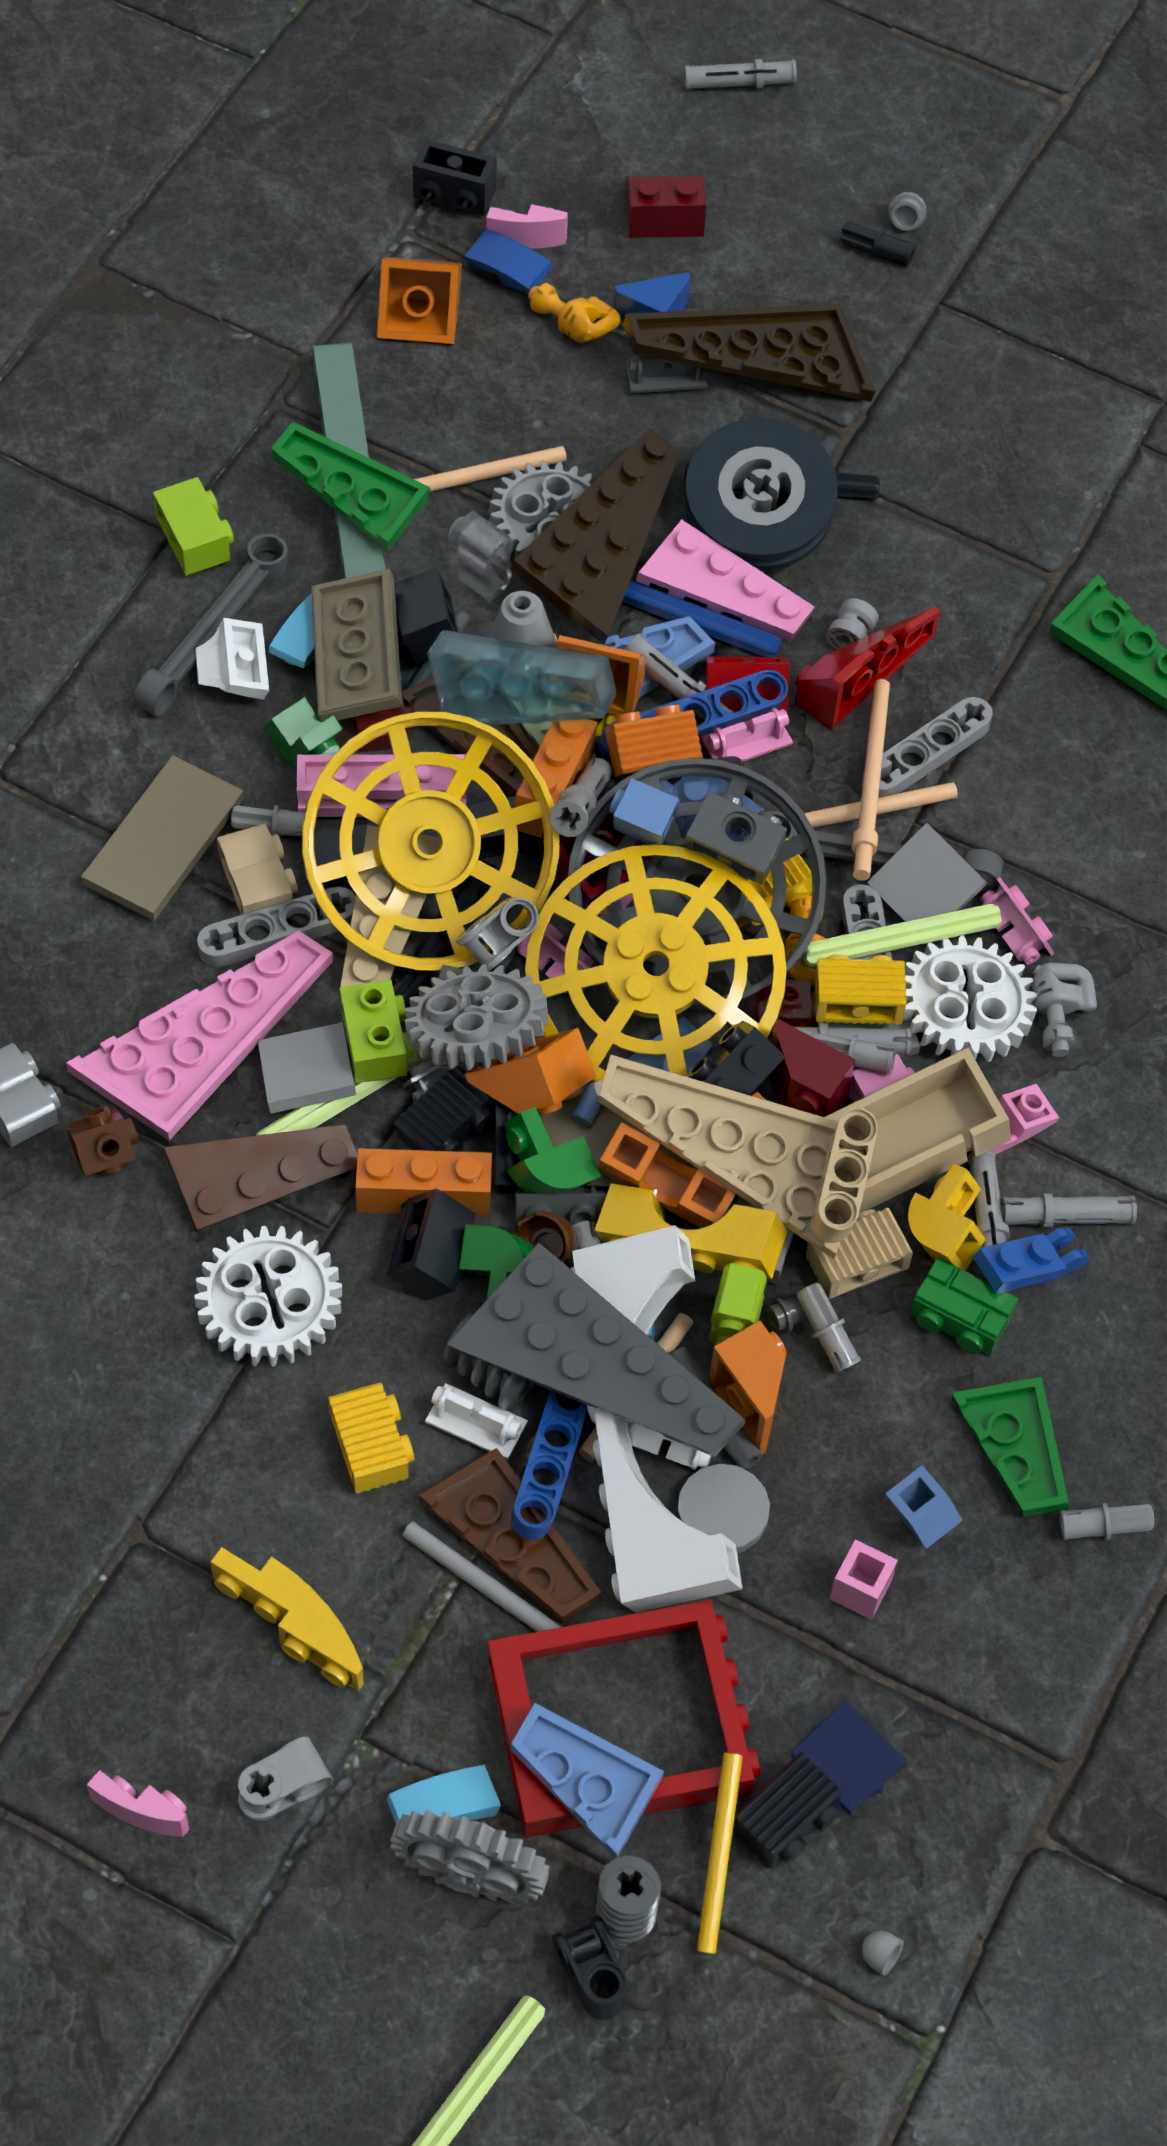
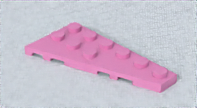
[66,931,333,1141]

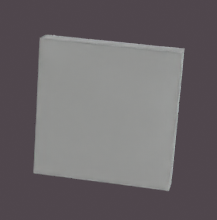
[867,823,988,922]
[258,1022,357,1114]

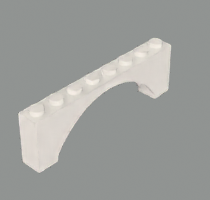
[570,1225,742,1613]

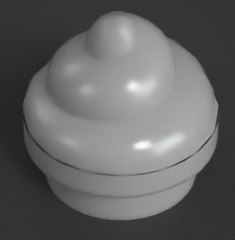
[888,192,926,231]

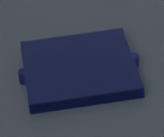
[791,1702,907,1815]

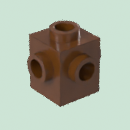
[65,1107,139,1176]

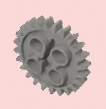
[488,461,592,559]
[405,964,548,1070]
[390,1811,550,1903]

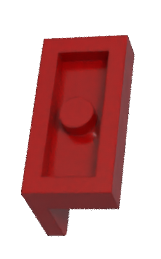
[705,656,790,712]

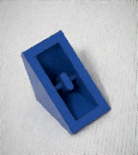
[613,272,691,322]

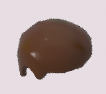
[515,1211,579,1268]

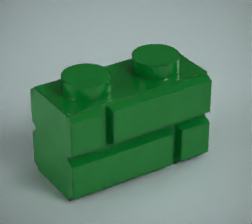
[910,1258,1019,1356]

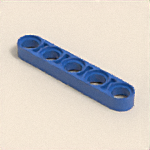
[598,670,788,763]
[510,1390,588,1540]

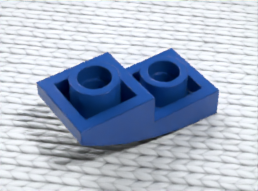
[464,230,552,293]

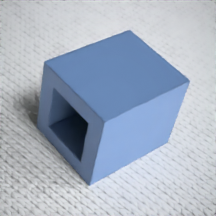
[609,778,679,845]
[885,1465,963,1549]

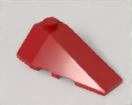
[794,607,940,731]

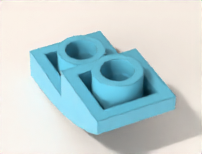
[268,593,315,669]
[386,1765,501,1823]

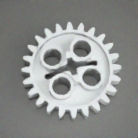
[903,935,1037,1062]
[195,1226,342,1367]

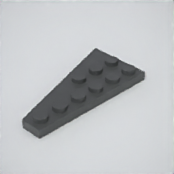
[447,1243,746,1457]

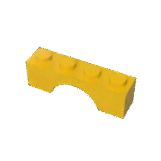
[594,1183,788,1280]

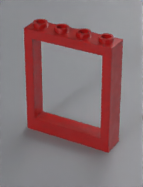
[487,1600,760,1838]

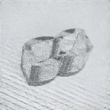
[449,510,513,603]

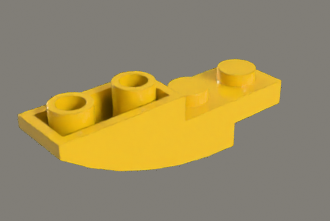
[211,1547,364,1692]

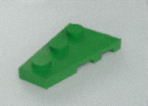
[952,1377,1069,1517]

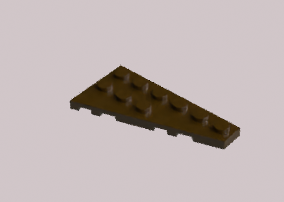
[623,304,876,402]
[510,428,680,645]

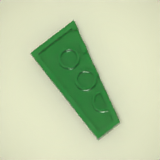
[271,421,430,552]
[1049,574,1167,710]

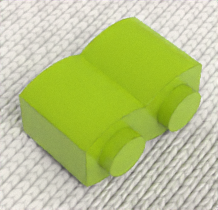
[709,1263,767,1346]

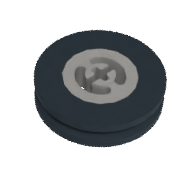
[684,417,838,571]

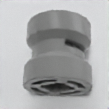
[826,598,879,650]

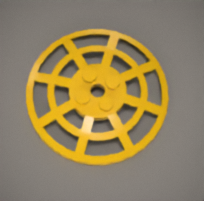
[302,712,559,970]
[525,844,787,1083]

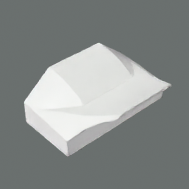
[195,618,269,700]

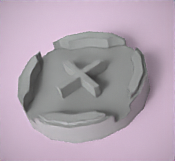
[677,1464,770,1553]

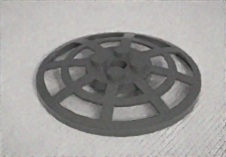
[568,758,826,1009]

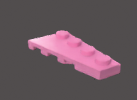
[636,519,814,642]

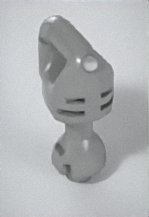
[1032,962,1097,1057]

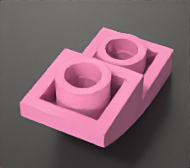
[486,204,568,249]
[971,1084,1059,1154]
[87,1770,189,1837]

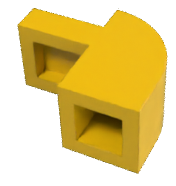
[908,1163,986,1271]

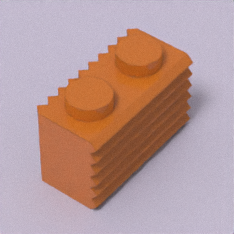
[605,704,703,777]

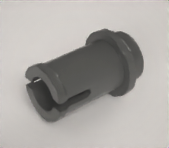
[766,1296,809,1333]

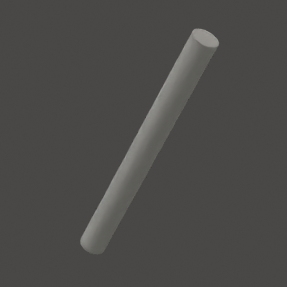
[402,1521,562,1632]

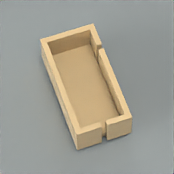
[824,1048,1011,1213]

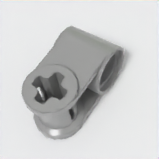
[456,897,539,972]
[238,1737,333,1821]

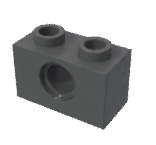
[685,791,787,885]

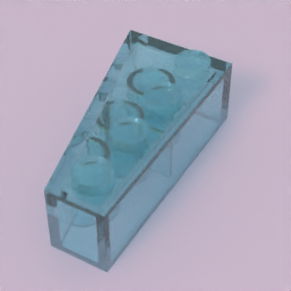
[427,630,617,728]

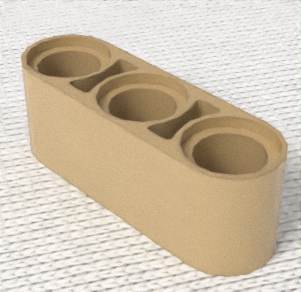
[812,1107,878,1243]

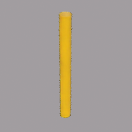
[696,1753,743,1954]

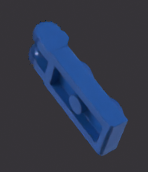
[973,1227,1090,1294]

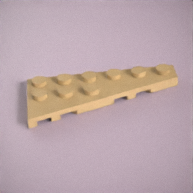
[597,1055,865,1259]

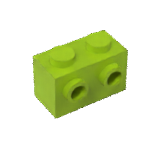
[153,477,234,576]
[340,979,414,1084]

